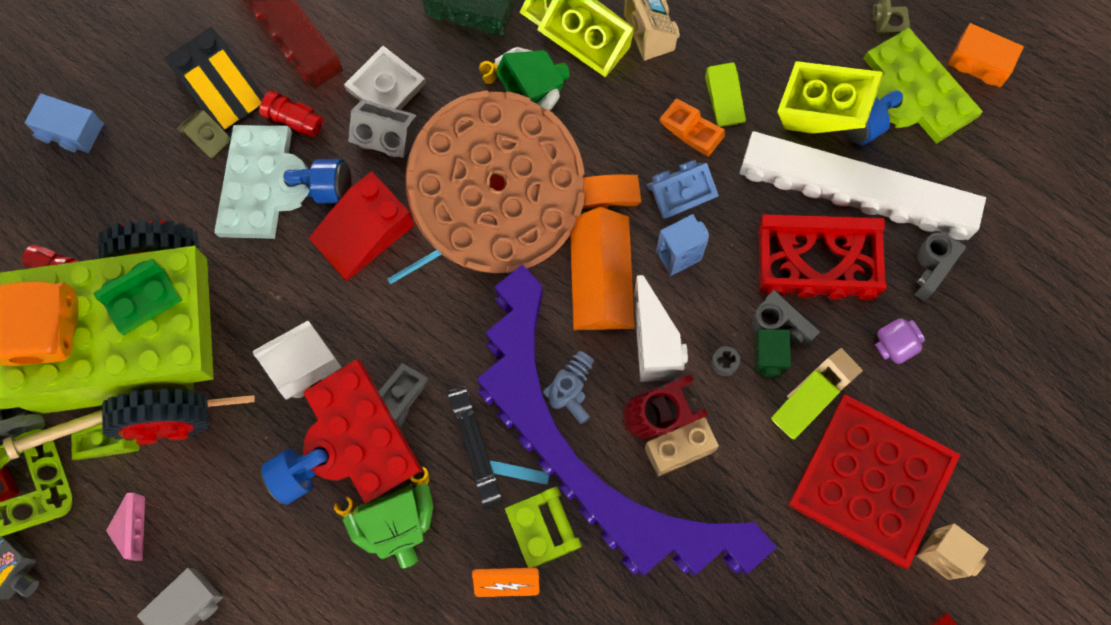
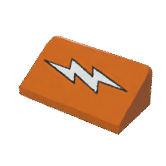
[472,568,540,597]

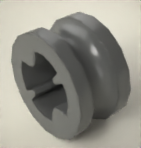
[711,346,741,377]

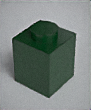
[754,329,791,378]

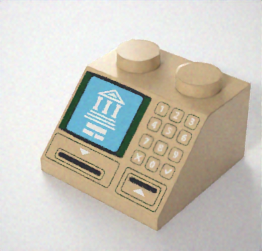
[623,0,680,61]

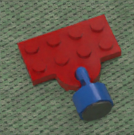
[261,359,423,505]

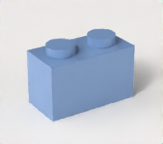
[25,93,104,153]

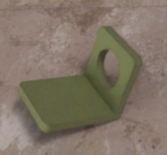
[873,0,910,34]
[177,110,231,158]

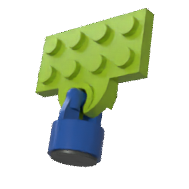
[843,28,983,145]

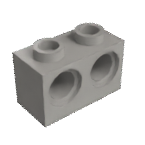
[348,99,417,158]

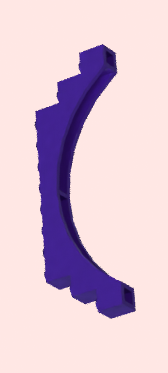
[477,264,777,577]

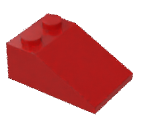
[308,171,414,281]

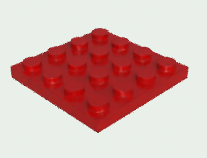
[788,394,961,569]

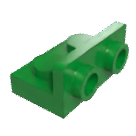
[93,259,183,335]

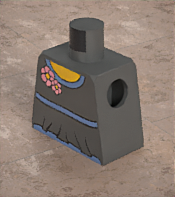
[0,533,39,599]

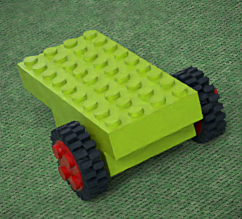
[0,219,214,445]

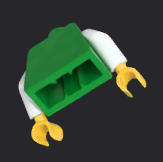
[479,47,569,111]

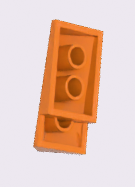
[570,207,635,330]

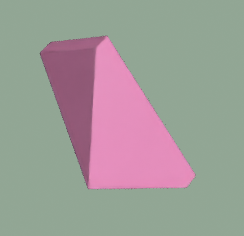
[106,493,145,561]

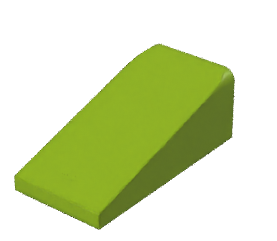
[705,63,746,127]
[771,369,841,440]
[71,423,140,460]

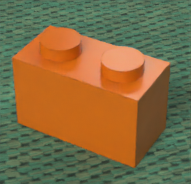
[948,23,1024,88]

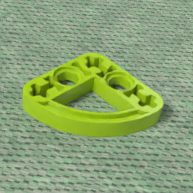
[0,429,72,537]

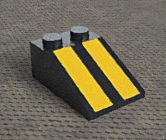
[164,26,264,132]

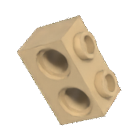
[644,417,719,477]
[916,523,989,580]

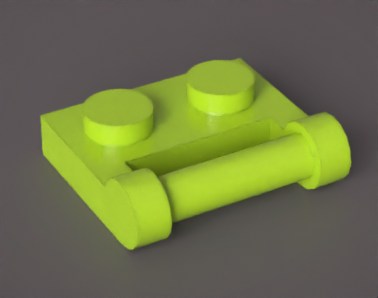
[505,487,582,568]

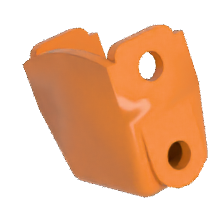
[0,282,78,367]

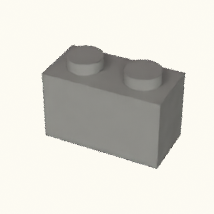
[137,568,223,625]

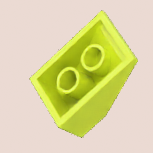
[778,61,883,134]

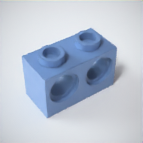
[656,214,709,276]

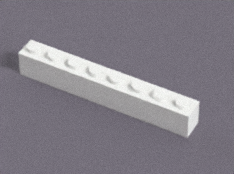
[739,131,986,240]

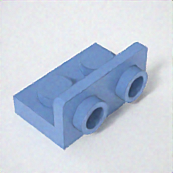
[646,160,719,219]

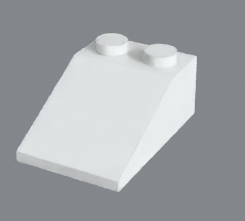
[634,275,688,382]

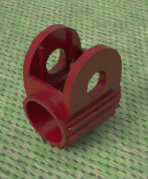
[622,374,708,440]

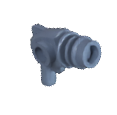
[543,351,594,424]

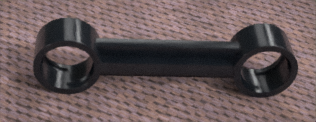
[447,385,504,510]

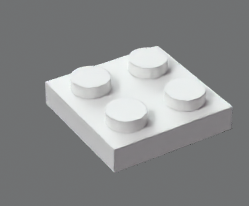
[344,46,426,110]

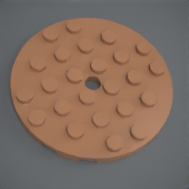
[406,91,585,273]

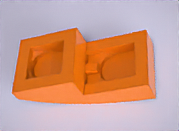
[659,98,725,157]
[582,174,642,209]

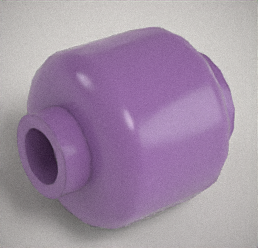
[875,318,925,364]

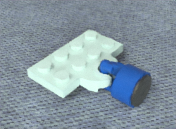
[214,125,352,239]

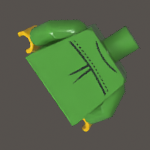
[334,467,433,569]

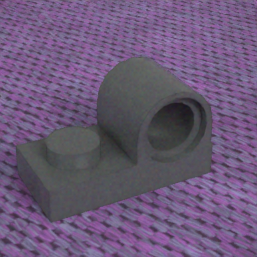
[914,233,966,302]
[751,290,820,348]
[378,363,428,429]

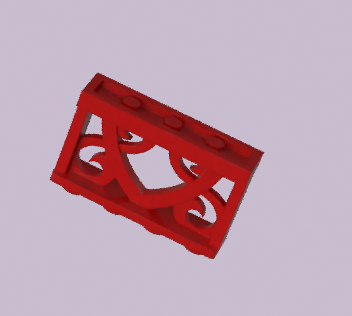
[758,214,887,300]

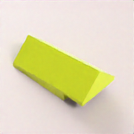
[519,0,634,77]

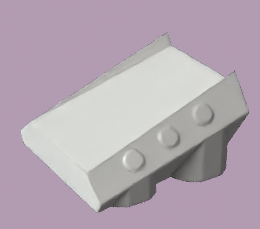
[253,321,342,400]

